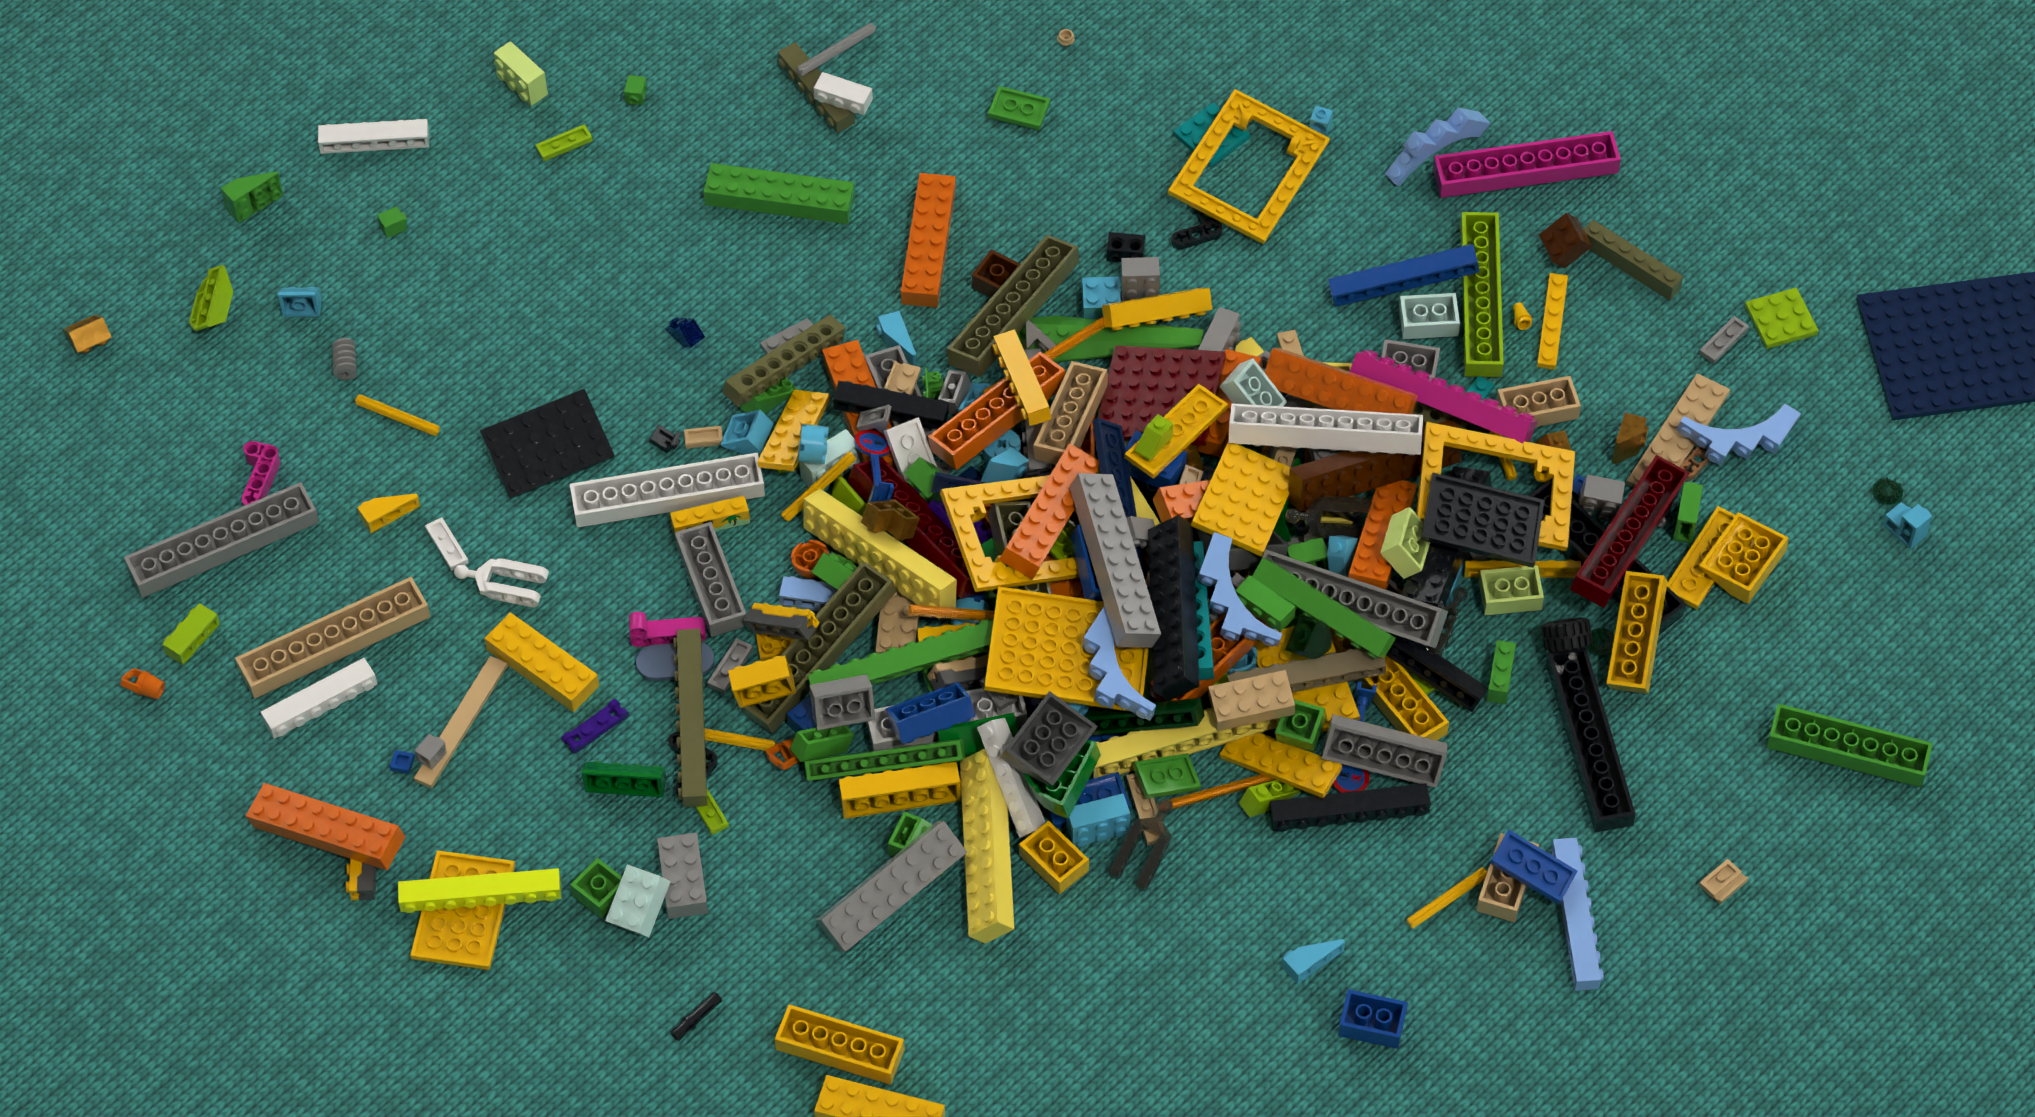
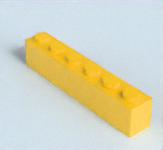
[1102,287,1213,330]
[992,329,1051,426]

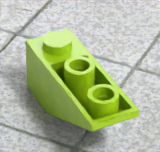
[1239,780,1302,817]

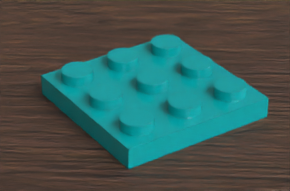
[1173,102,1250,167]

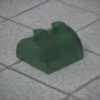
[1285,614,1332,659]

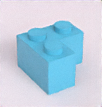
[1883,502,1932,549]

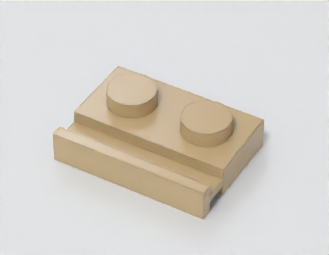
[884,361,921,395]
[1699,859,1749,905]

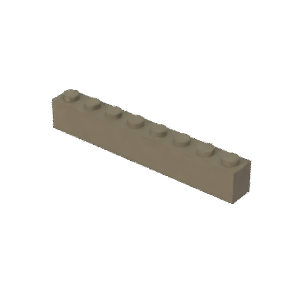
[1227,648,1386,692]

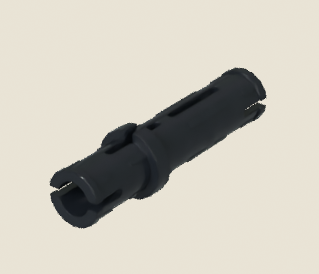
[670,992,722,1041]

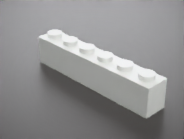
[318,119,429,154]
[260,658,377,739]
[977,718,1045,838]

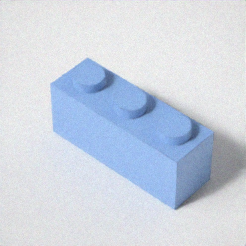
[779,576,838,611]

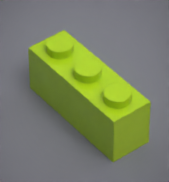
[162,603,220,665]

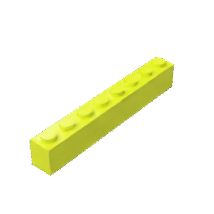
[398,868,561,913]

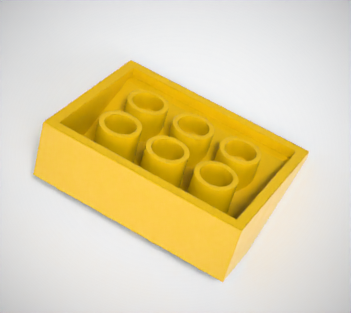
[1699,512,1789,604]

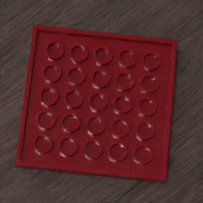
[1094,346,1226,446]

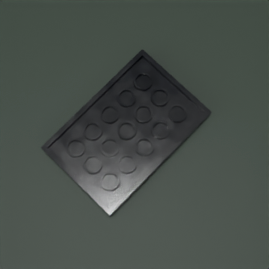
[480,388,615,500]
[1421,473,1544,568]

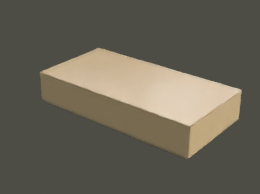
[684,426,723,449]

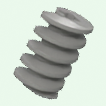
[332,338,357,381]

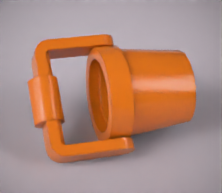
[120,668,165,700]
[766,737,800,770]

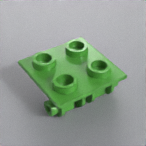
[923,368,944,399]

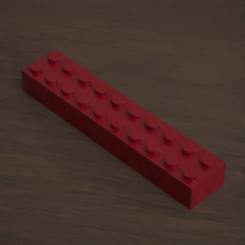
[1570,455,1690,608]
[847,458,990,598]

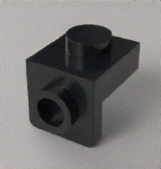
[648,425,681,453]

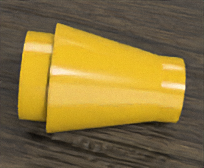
[1513,302,1532,330]

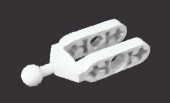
[454,559,549,607]

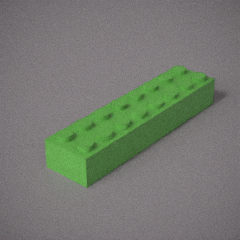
[704,163,855,224]
[1767,703,1933,787]

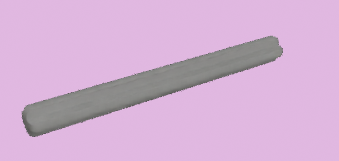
[796,23,876,76]

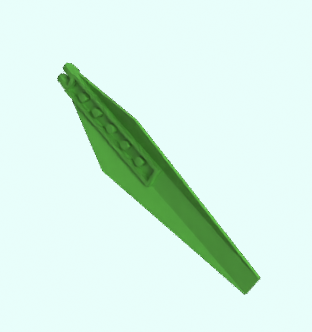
[966,316,1203,363]

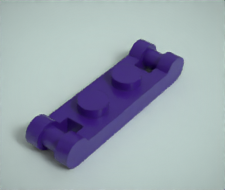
[561,699,629,754]

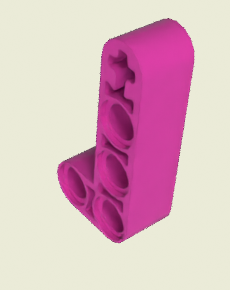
[242,441,281,506]
[629,612,706,647]

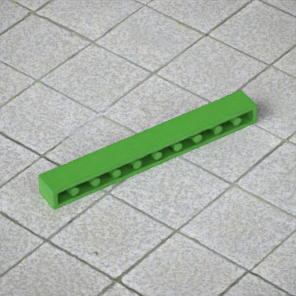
[808,619,993,685]

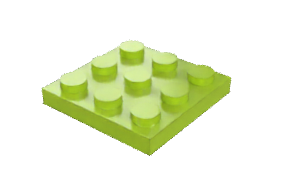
[1744,287,1819,349]

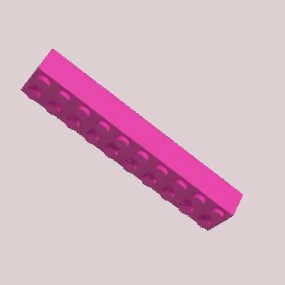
[1433,131,1621,198]
[1349,350,1538,443]

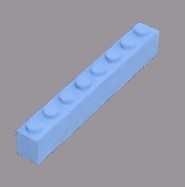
[1551,838,1604,991]

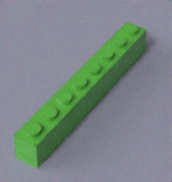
[1252,558,1396,659]
[804,738,966,781]

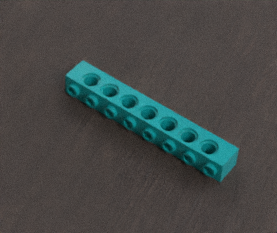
[1194,541,1214,680]

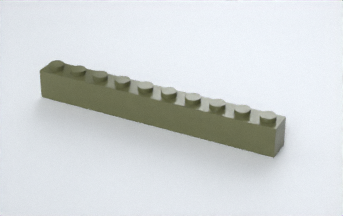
[673,628,707,807]

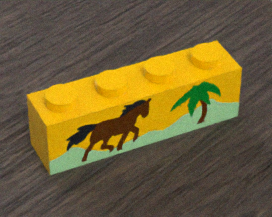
[670,496,750,535]

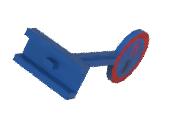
[854,430,894,502]
[1332,682,1377,793]

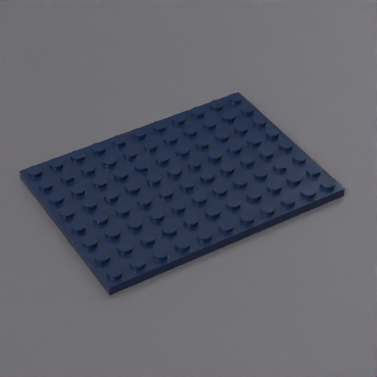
[1856,272,2035,420]

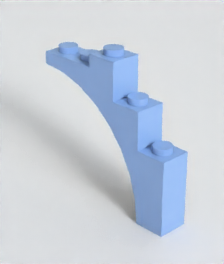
[1385,108,1491,186]
[1676,404,1801,466]
[1198,532,1282,647]
[1082,605,1156,721]

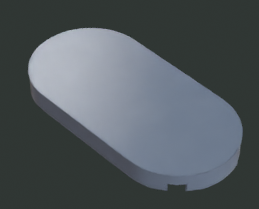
[636,643,714,681]

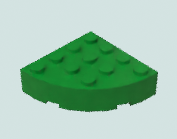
[1023,740,1101,819]

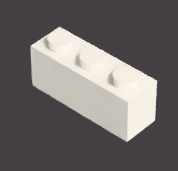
[814,72,873,115]

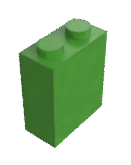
[1673,482,1703,544]

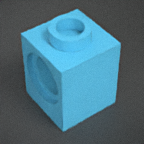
[1310,106,1333,136]

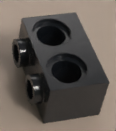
[1106,232,1146,262]

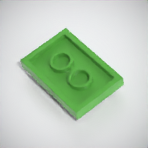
[988,86,1051,130]
[1133,753,1201,799]

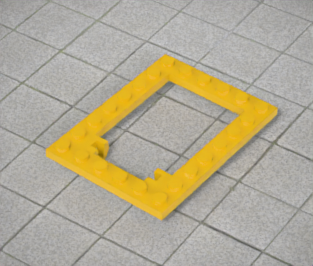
[1167,89,1330,244]
[1416,422,1575,551]
[940,475,1081,592]

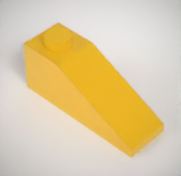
[357,494,420,533]

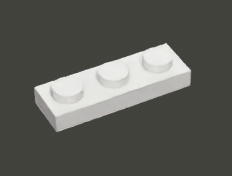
[425,517,469,571]

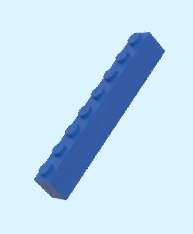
[1328,244,1480,307]

